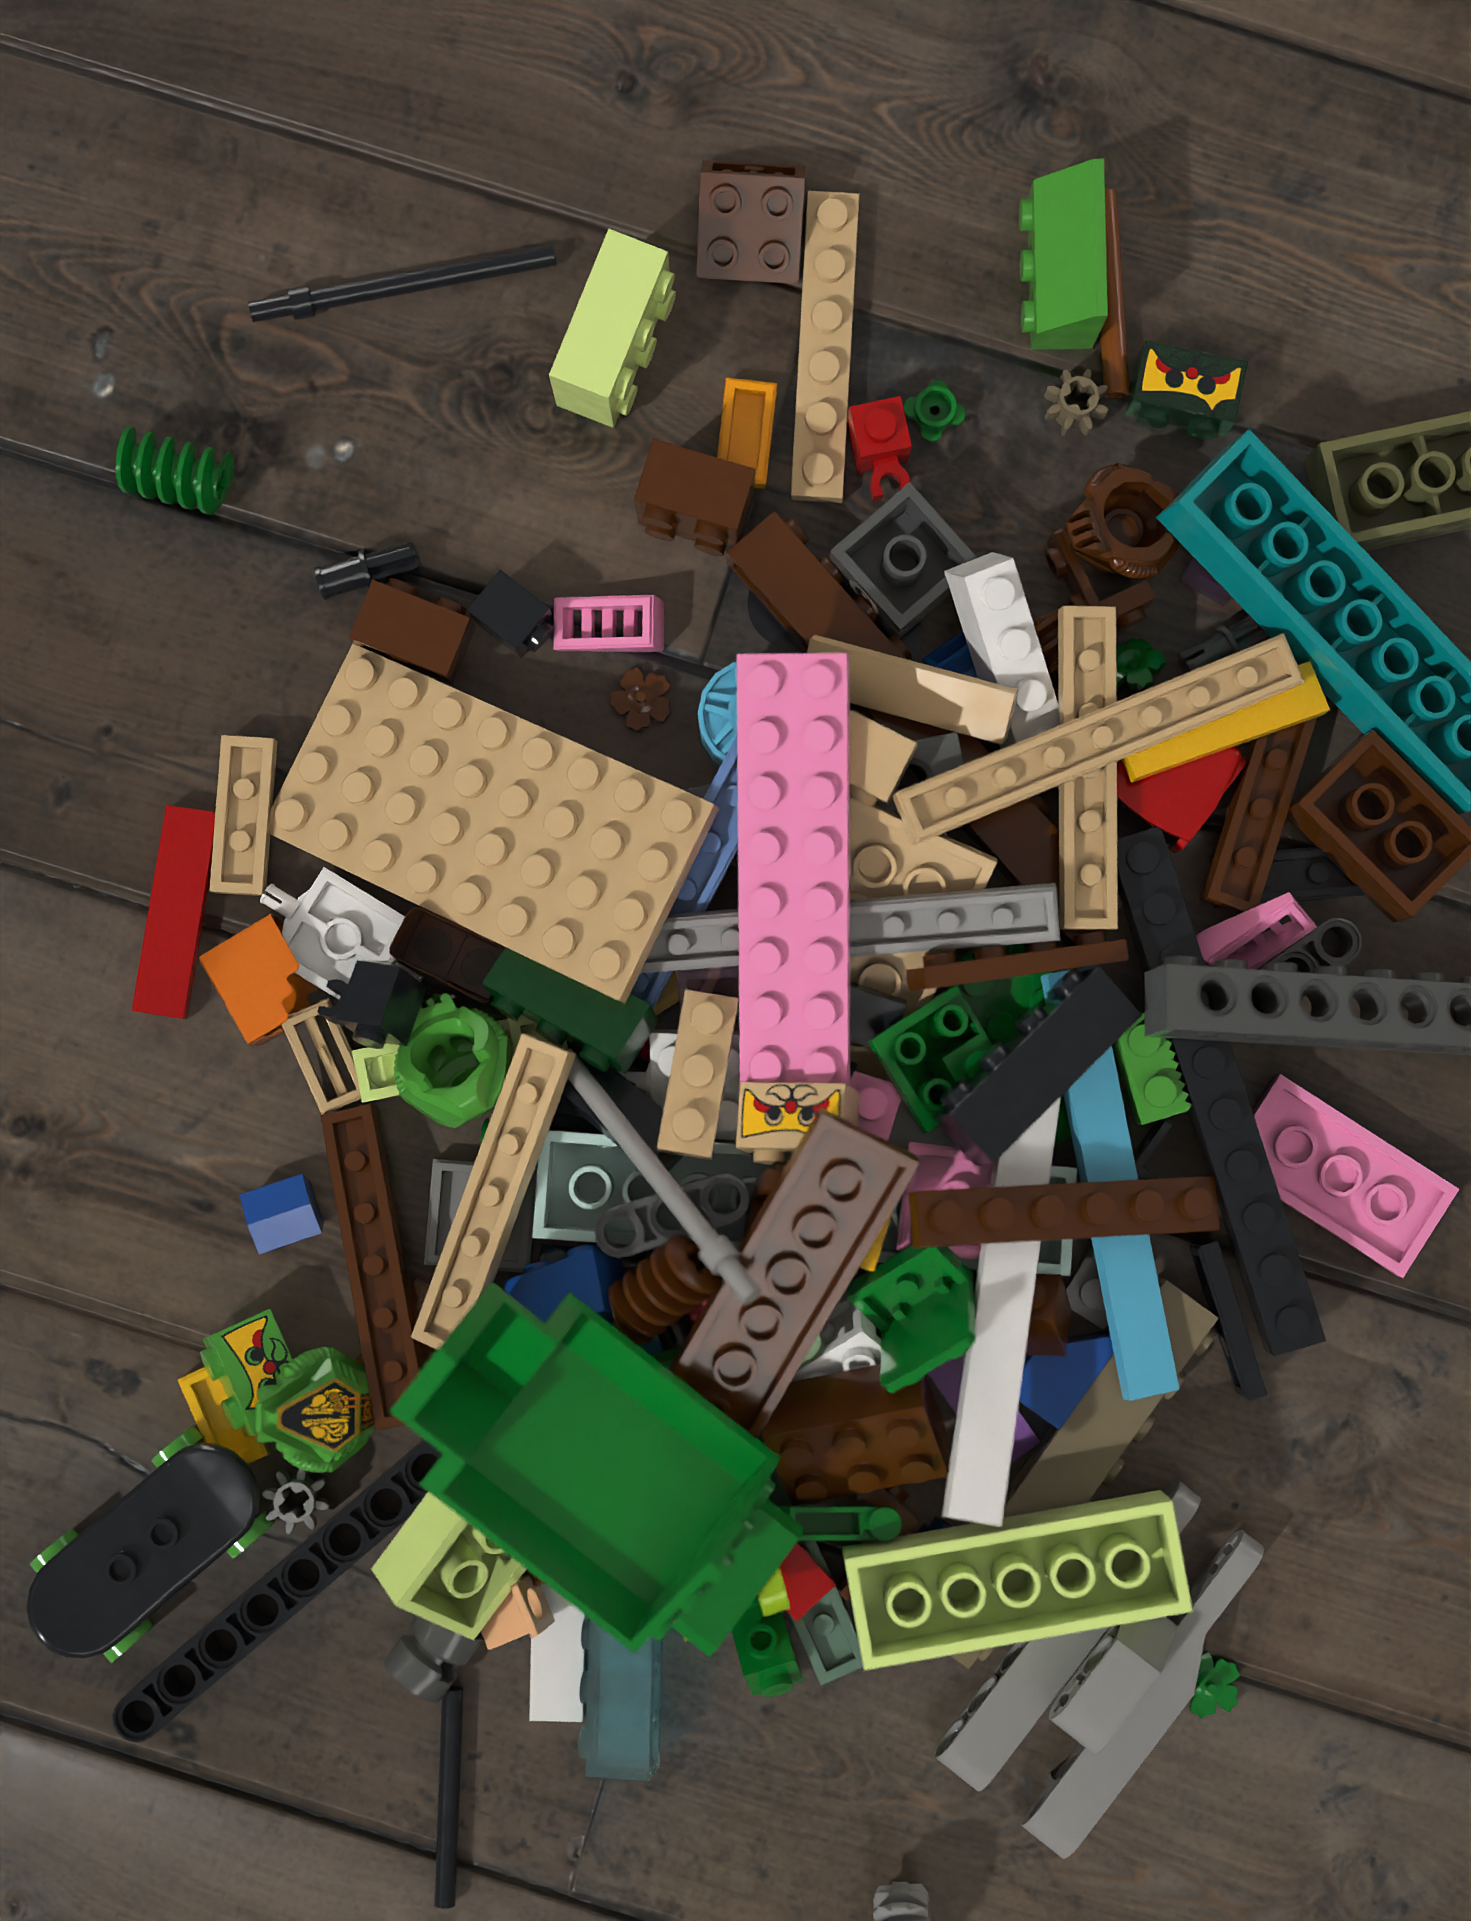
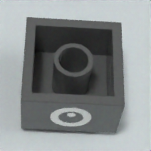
[829,482,977,639]

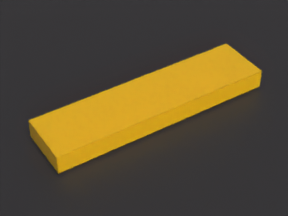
[1122,661,1330,783]

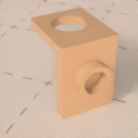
[481,1574,555,1650]

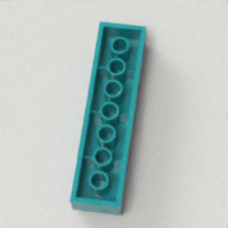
[1156,429,1471,815]

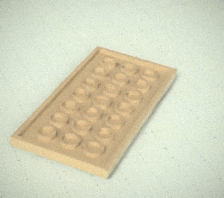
[268,643,719,1004]

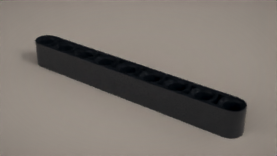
[113,1439,442,1743]

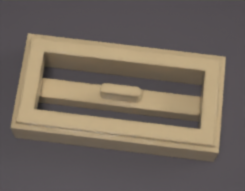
[281,997,361,1115]

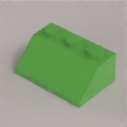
[1019,159,1108,350]

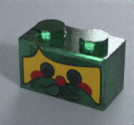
[1125,340,1248,439]

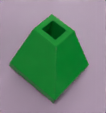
[868,985,993,1134]

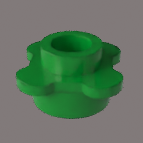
[904,380,965,442]

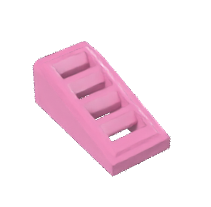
[554,595,665,652]
[1196,892,1317,969]

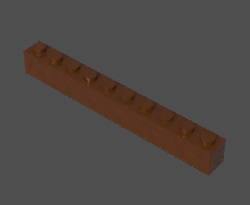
[727,511,1124,947]

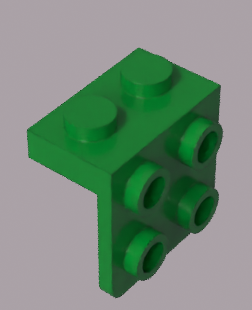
[847,1245,976,1393]

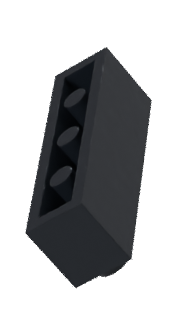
[932,966,1142,1165]

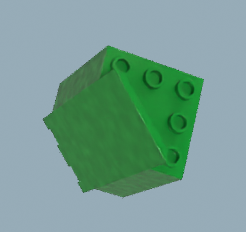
[389,1282,805,1657]

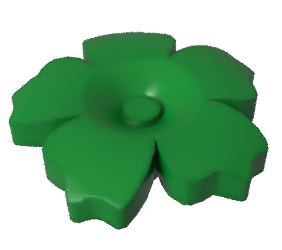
[1116,638,1166,691]
[1189,1651,1240,1719]

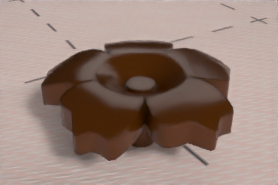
[609,667,671,732]

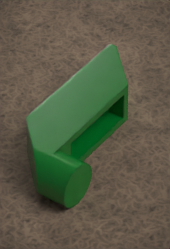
[777,1506,902,1541]

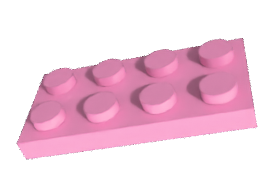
[1253,1074,1459,1278]

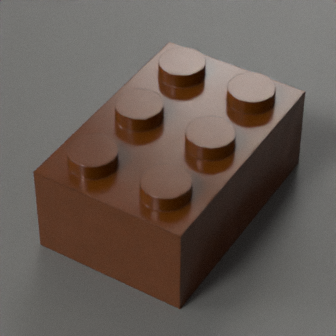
[1287,729,1471,923]
[762,1364,949,1506]

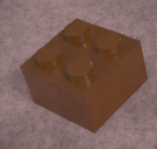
[634,438,756,556]

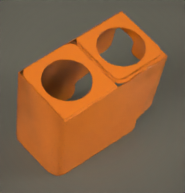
[199,914,319,1046]

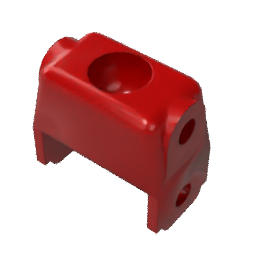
[1117,746,1247,854]

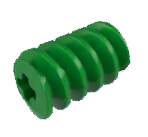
[116,426,234,515]

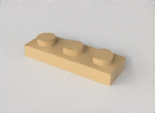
[210,735,278,896]
[657,989,739,1161]

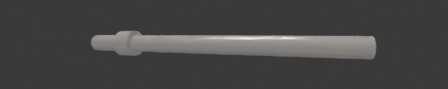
[567,1048,762,1305]

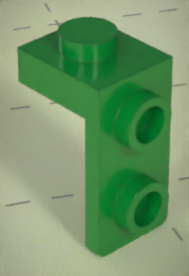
[731,1596,804,1697]

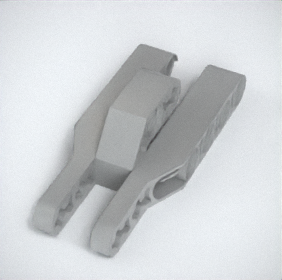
[934,1480,1265,1859]

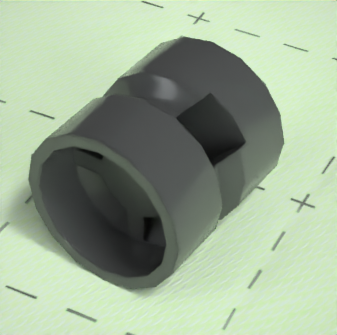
[383,1616,484,1703]

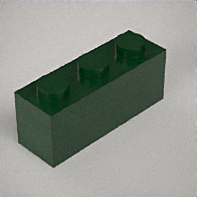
[482,947,659,1074]

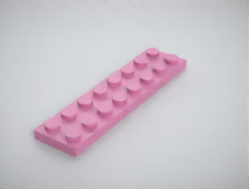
[737,653,850,1086]

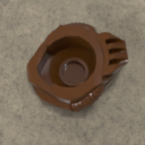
[1063,462,1180,580]

